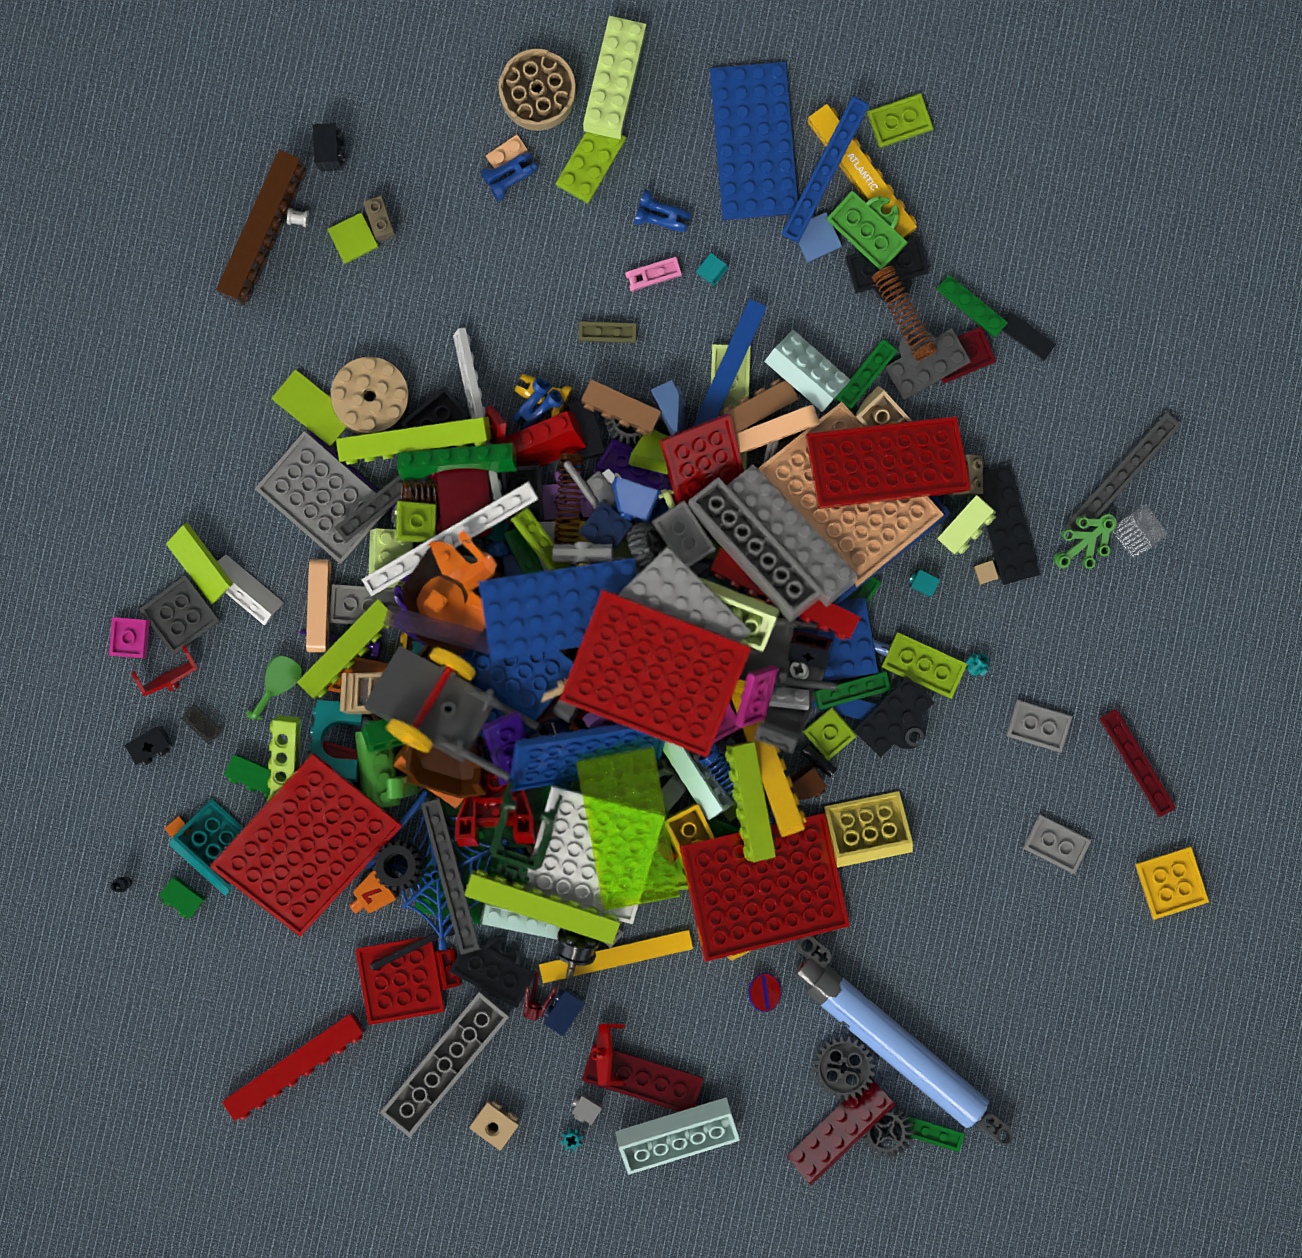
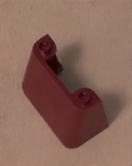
[429,468,493,539]

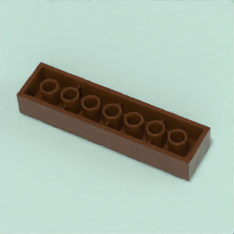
[216,150,307,306]

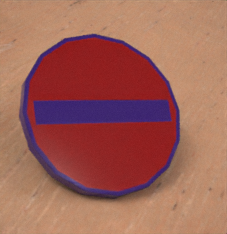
[748,973,781,1012]

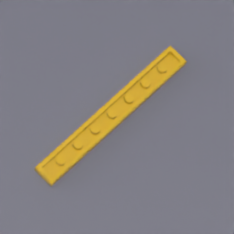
[539,929,693,983]

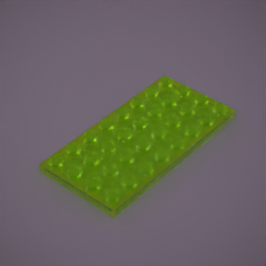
[576,746,680,911]

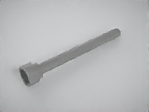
[564,461,599,509]

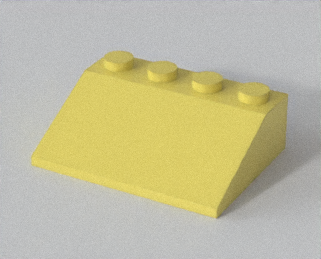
[824,791,913,868]

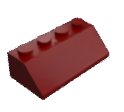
[505,411,587,467]

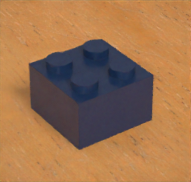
[579,499,635,553]
[543,987,586,1036]

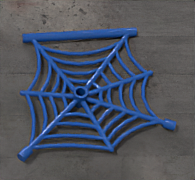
[366,790,509,950]

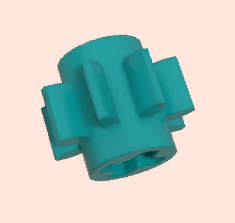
[966,653,991,677]
[560,1127,584,1152]

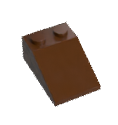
[765,763,827,805]

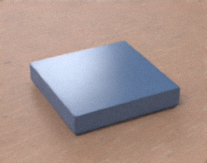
[798,212,842,263]

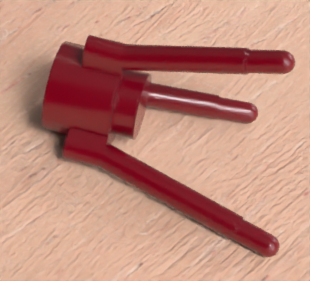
[523,970,558,1021]

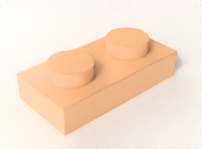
[486,135,528,168]

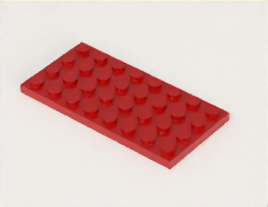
[805,416,971,509]

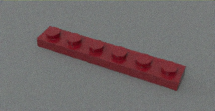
[1098,709,1176,818]

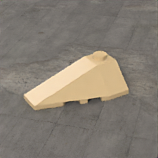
[855,386,912,427]

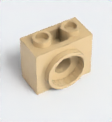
[469,1100,520,1151]

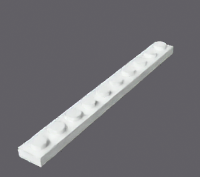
[453,328,502,503]
[361,482,539,596]

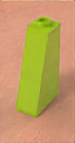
[628,430,669,475]

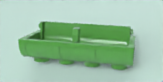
[355,731,401,807]

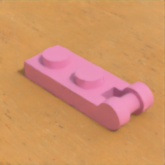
[625,257,682,292]

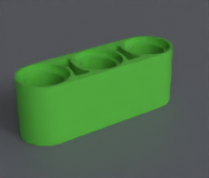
[386,774,418,798]

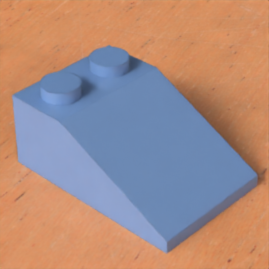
[651,380,686,435]

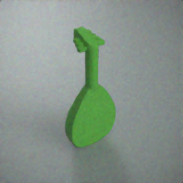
[245,655,302,720]

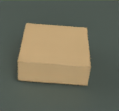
[974,560,999,585]

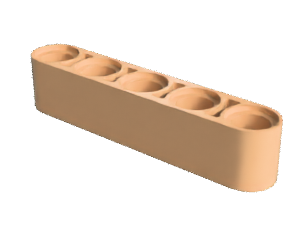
[735,405,820,454]
[306,559,331,652]

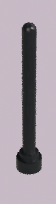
[370,920,455,971]

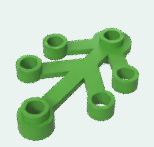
[1053,514,1117,569]

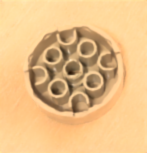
[499,49,576,131]
[331,357,409,435]

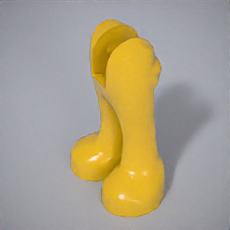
[514,374,573,417]

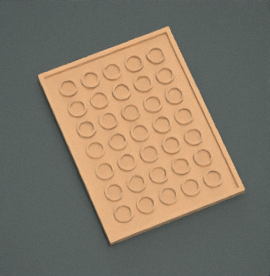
[758,402,944,587]

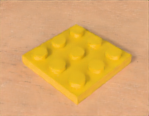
[1135,846,1209,920]

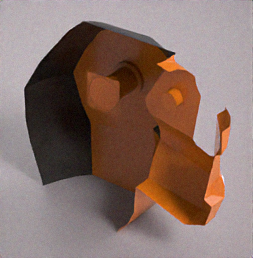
[402,531,497,656]

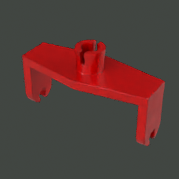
[131,645,198,696]
[591,1023,626,1086]

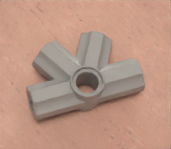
[553,542,613,566]

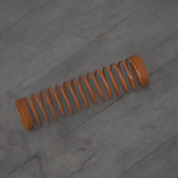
[872,266,938,361]

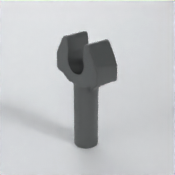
[649,759,676,782]

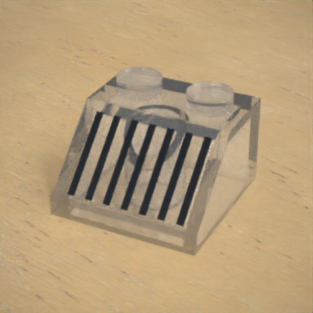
[1113,504,1169,559]

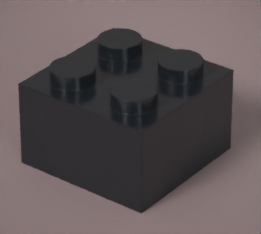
[312,123,346,172]

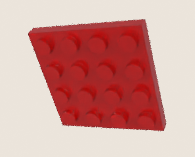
[660,414,744,505]
[355,936,445,1025]

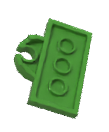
[826,191,908,270]

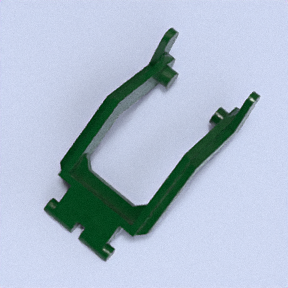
[490,778,563,885]

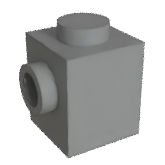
[571,1093,602,1125]

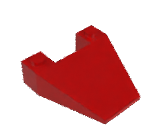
[455,768,537,846]

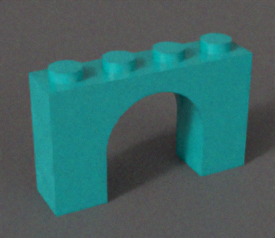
[308,700,364,782]

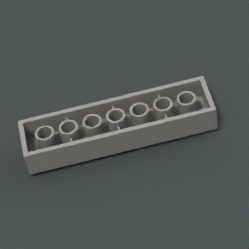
[726,465,858,607]
[688,477,822,623]
[380,990,510,1138]

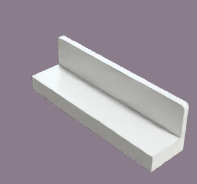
[217,555,284,626]

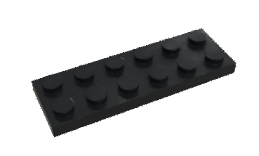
[977,464,1040,585]

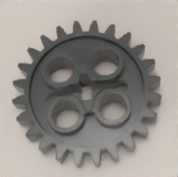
[813,1036,876,1100]

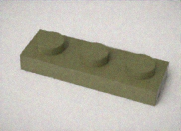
[578,321,636,344]

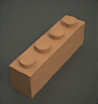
[718,378,799,434]
[581,380,661,436]

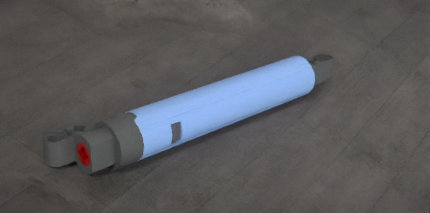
[794,936,1014,1145]

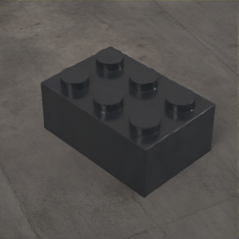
[401,386,471,450]
[502,461,544,525]

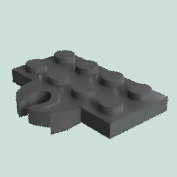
[885,329,971,400]

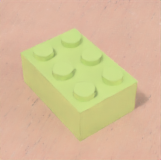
[937,495,996,555]
[369,528,413,589]

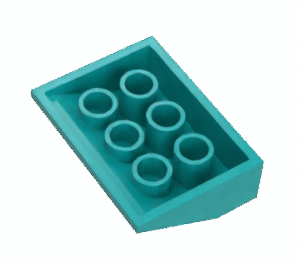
[169,799,244,897]

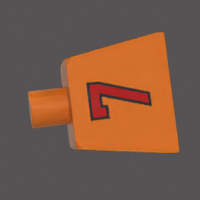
[349,871,398,914]

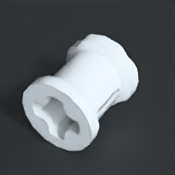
[287,208,309,227]
[790,662,809,679]

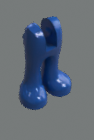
[480,152,539,202]
[634,189,691,232]
[512,378,564,430]

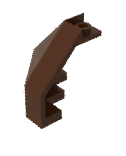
[401,740,488,798]

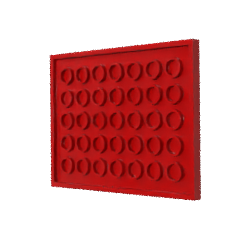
[560,589,751,757]
[210,752,402,937]
[679,813,850,962]

